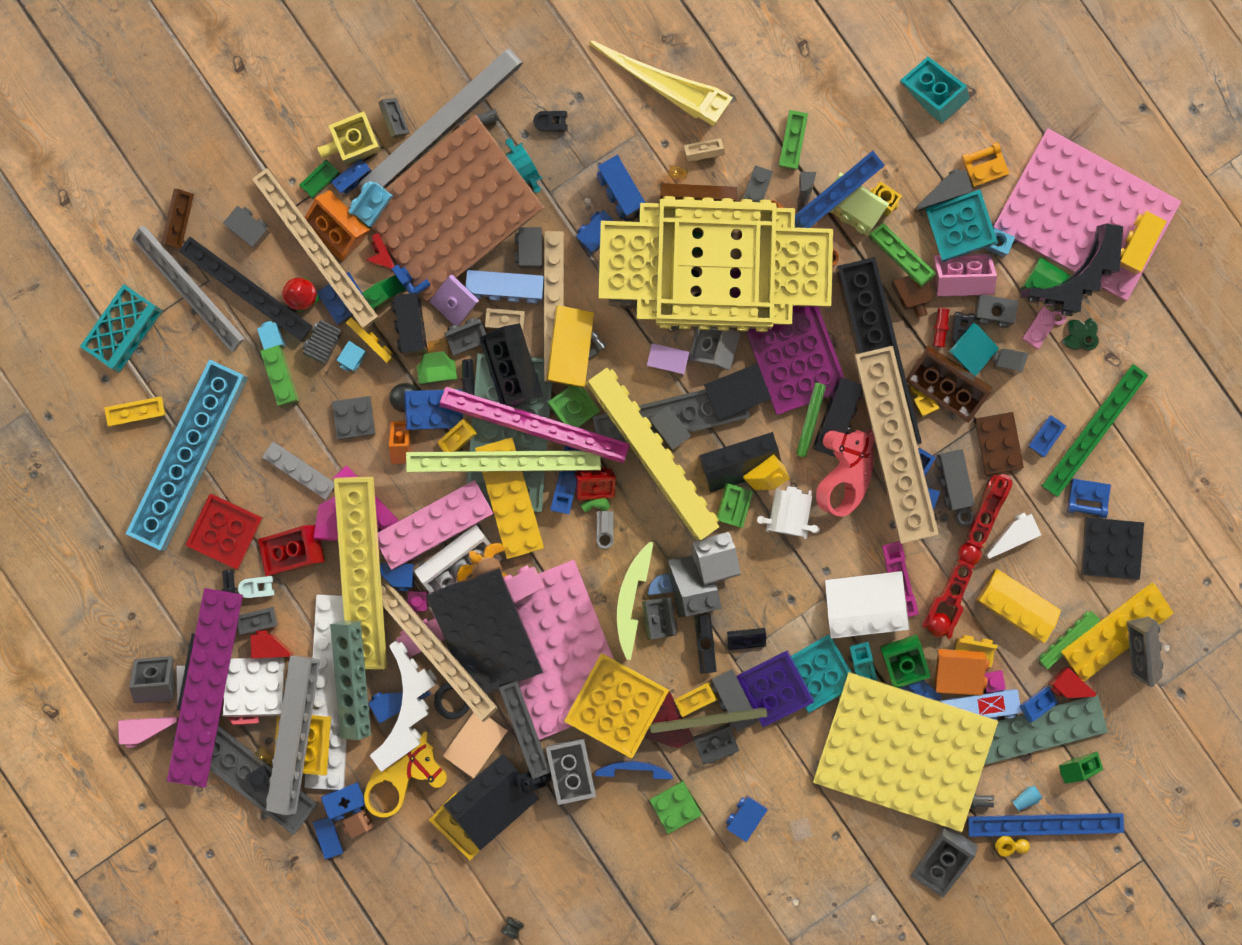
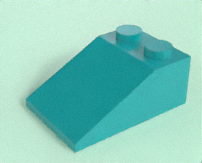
[900,56,970,124]

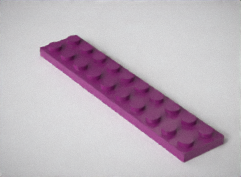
[167,588,243,788]

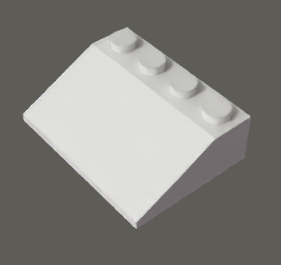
[825,571,909,638]

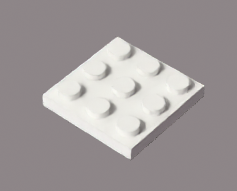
[223,657,285,717]

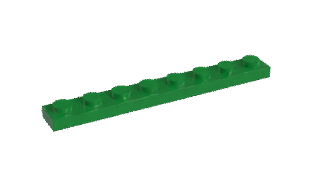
[1041,364,1149,497]

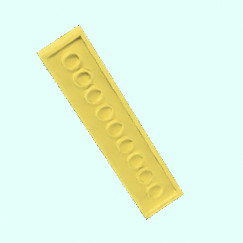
[334,477,387,669]

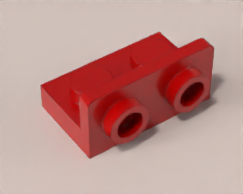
[575,468,616,500]

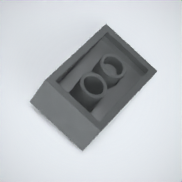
[667,556,722,617]
[911,826,978,898]

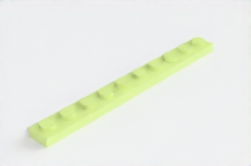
[406,451,601,473]

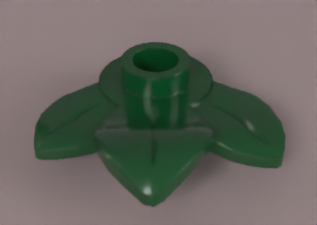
[1062,318,1099,351]

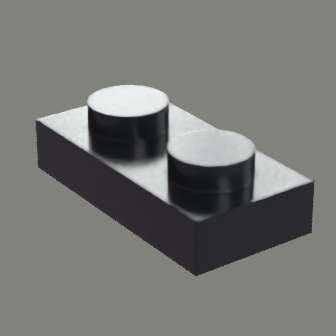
[727,628,766,650]

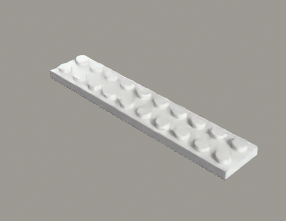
[305,594,347,790]

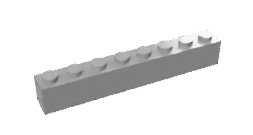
[266,656,320,815]

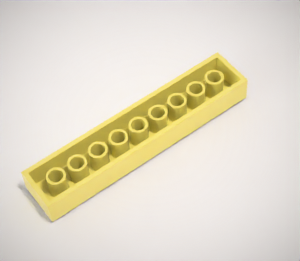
[585,368,719,540]

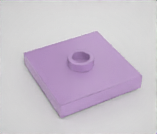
[429,275,479,327]

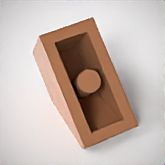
[342,808,374,838]

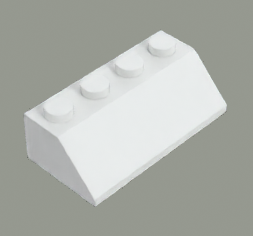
[414,524,502,593]

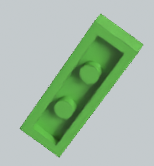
[779,110,808,170]

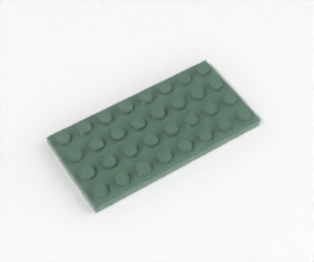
[467,354,552,512]

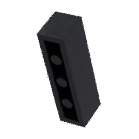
[812,376,863,457]

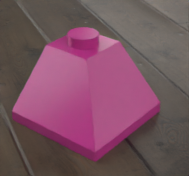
[313,497,338,541]

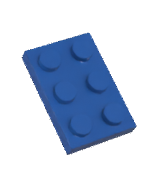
[404,389,463,430]

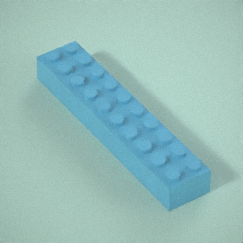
[126,359,248,551]

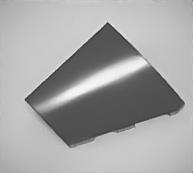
[798,172,816,212]

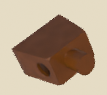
[891,276,933,318]

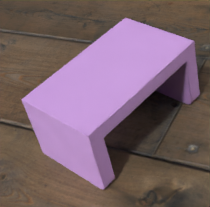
[647,343,689,376]

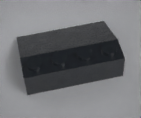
[443,754,539,850]

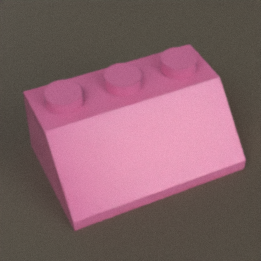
[934,254,997,297]

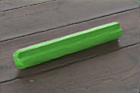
[796,383,826,457]

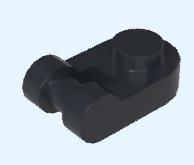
[533,111,568,132]
[952,311,975,344]

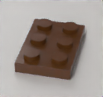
[974,412,1024,475]

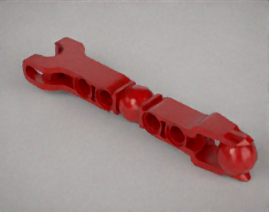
[922,474,1012,640]

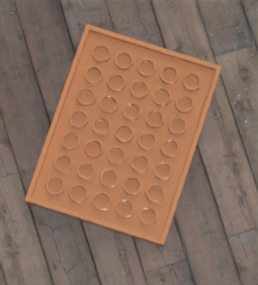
[372,115,544,302]

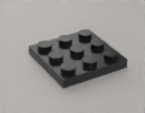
[1081,517,1144,580]

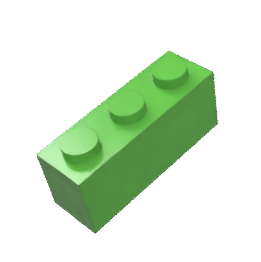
[260,345,300,408]

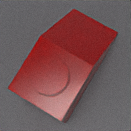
[251,630,293,659]
[1049,667,1097,698]

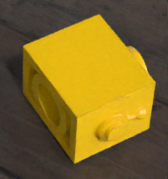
[870,181,902,217]

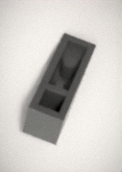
[915,169,973,212]

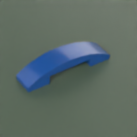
[550,445,582,515]
[595,760,673,779]

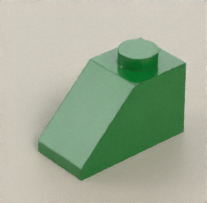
[362,275,407,312]
[1059,751,1104,784]

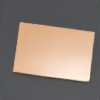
[443,712,508,778]

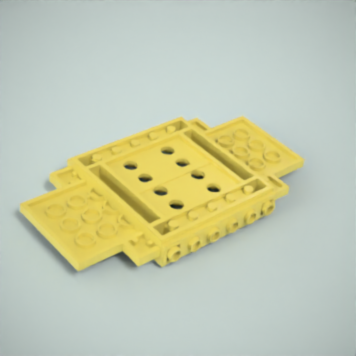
[598,196,833,332]

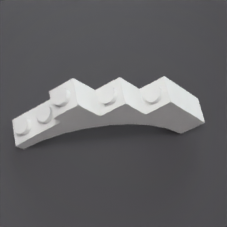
[370,641,437,771]

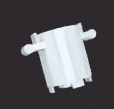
[757,486,819,539]

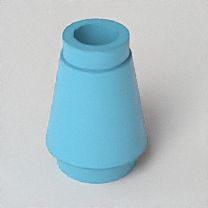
[1012,785,1043,811]

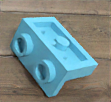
[348,181,393,227]

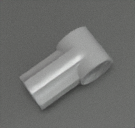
[596,511,614,549]

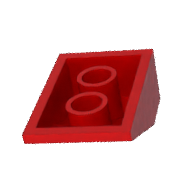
[258,525,325,576]

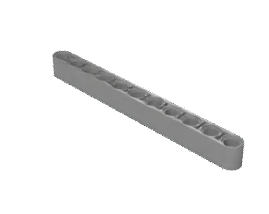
[357,48,523,191]

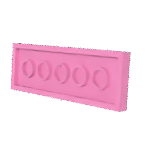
[378,480,493,570]

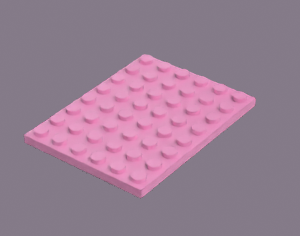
[993,129,1181,301]
[515,560,614,740]

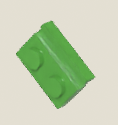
[716,483,753,528]

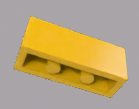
[1120,210,1167,275]

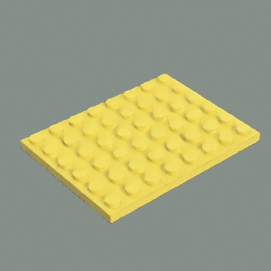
[813,672,998,832]

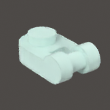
[238,576,275,598]

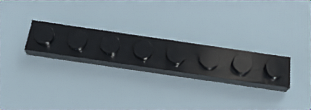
[178,236,313,342]

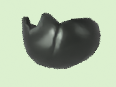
[389,382,418,412]

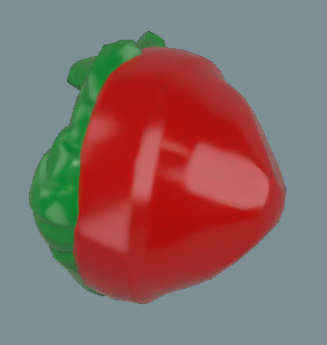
[282,278,319,312]

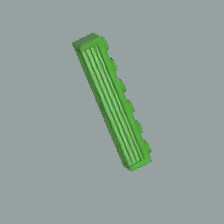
[1038,611,1100,669]

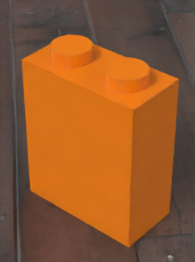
[934,649,989,695]

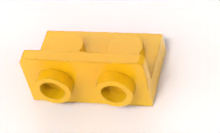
[955,635,998,668]

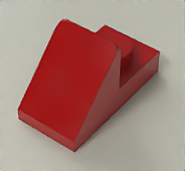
[366,233,395,271]

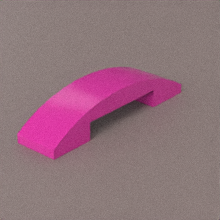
[882,541,919,617]

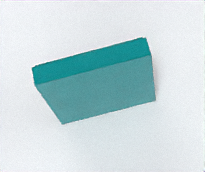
[949,323,999,376]

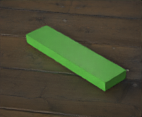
[869,223,936,288]

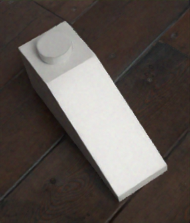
[984,513,1041,559]

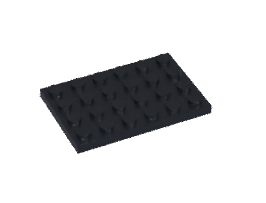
[426,567,543,694]

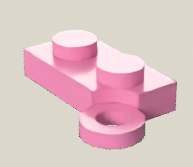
[1022,307,1066,349]

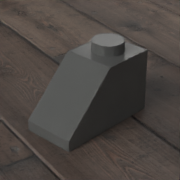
[992,348,1028,376]

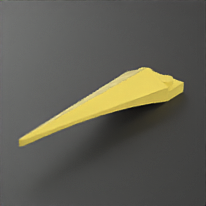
[590,41,733,126]

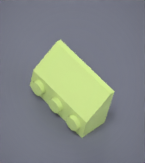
[829,172,889,236]

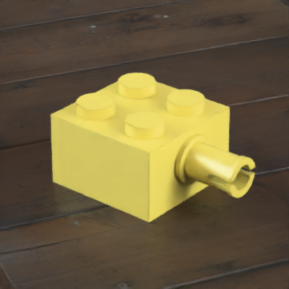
[317,111,381,165]

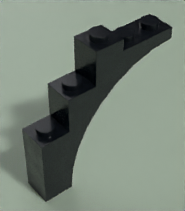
[1020,223,1123,316]

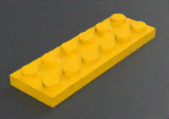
[475,437,544,559]
[1061,582,1174,682]

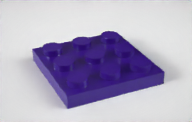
[736,650,815,727]

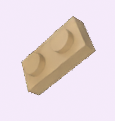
[684,138,725,162]
[485,308,525,331]

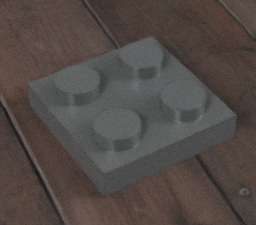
[332,396,376,440]

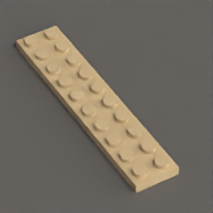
[854,346,939,544]

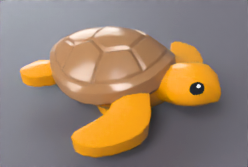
[456,543,508,582]

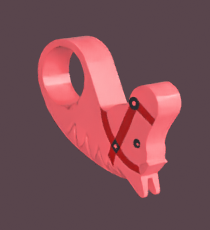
[816,429,875,517]

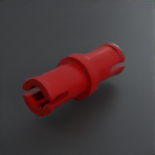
[933,308,950,348]

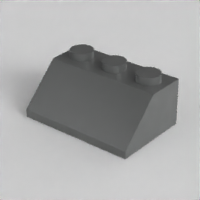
[1127,616,1163,687]

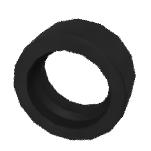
[434,683,470,719]

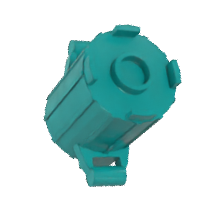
[505,138,543,193]

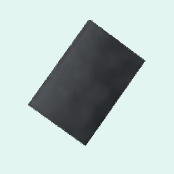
[704,364,772,420]

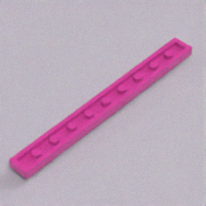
[440,387,630,464]

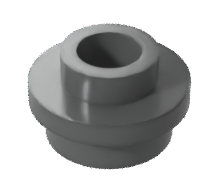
[955,508,974,527]

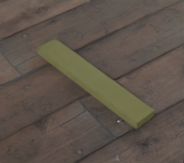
[650,707,768,733]

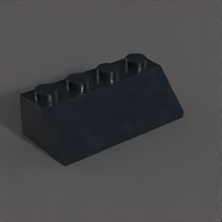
[480,323,543,407]
[699,432,782,493]

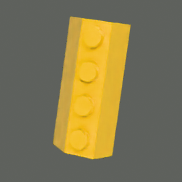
[975,568,1061,643]

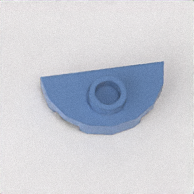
[648,574,673,595]

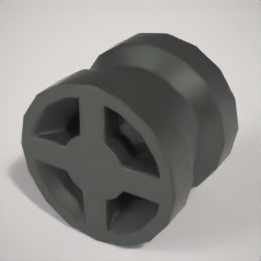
[501,916,524,940]

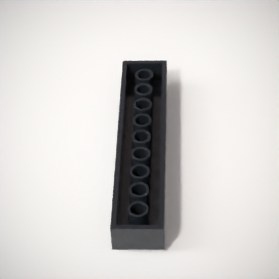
[835,257,922,445]

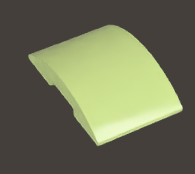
[617,542,653,660]

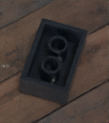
[391,292,428,357]

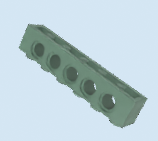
[330,620,371,740]

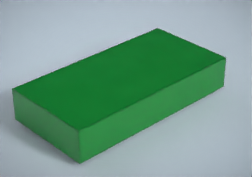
[299,159,340,199]

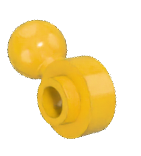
[995,836,1030,857]

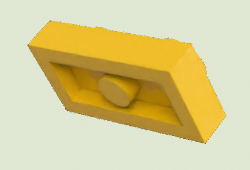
[437,419,477,452]
[674,683,717,717]

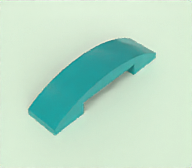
[849,641,877,681]

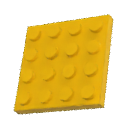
[564,653,669,759]

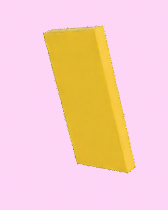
[546,305,594,388]

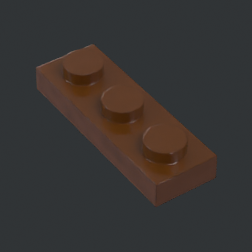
[161,189,194,249]

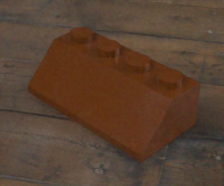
[660,183,737,231]
[906,345,992,423]

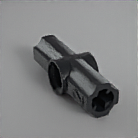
[694,614,717,674]

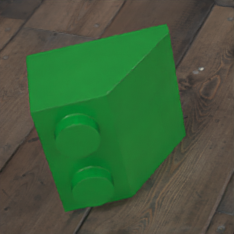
[1020,257,1071,309]
[880,635,931,688]

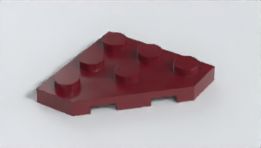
[644,688,694,748]

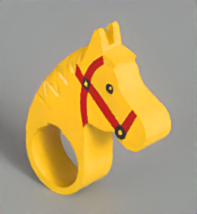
[364,732,447,817]

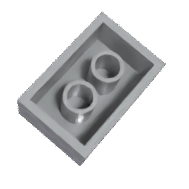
[546,738,596,805]

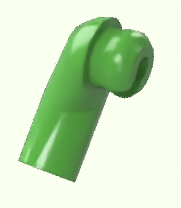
[580,498,610,513]

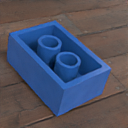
[596,154,646,222]

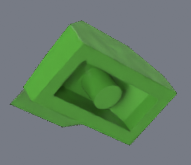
[417,351,458,385]

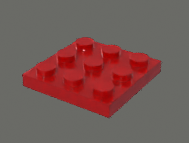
[185,493,263,570]

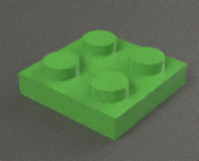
[547,386,600,428]
[649,781,702,834]

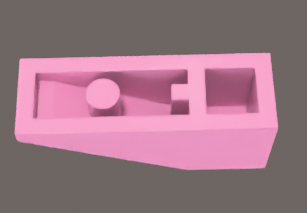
[118,717,179,748]

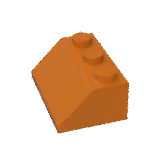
[304,190,370,262]

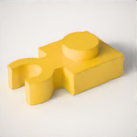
[909,386,939,418]

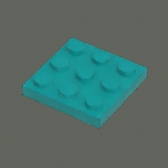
[925,189,998,262]
[791,634,852,713]

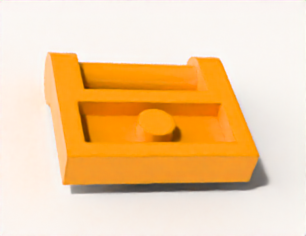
[962,142,1010,188]

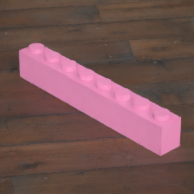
[396,565,545,658]

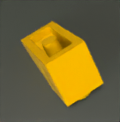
[743,454,790,490]

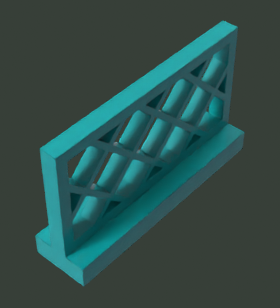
[80,284,163,373]

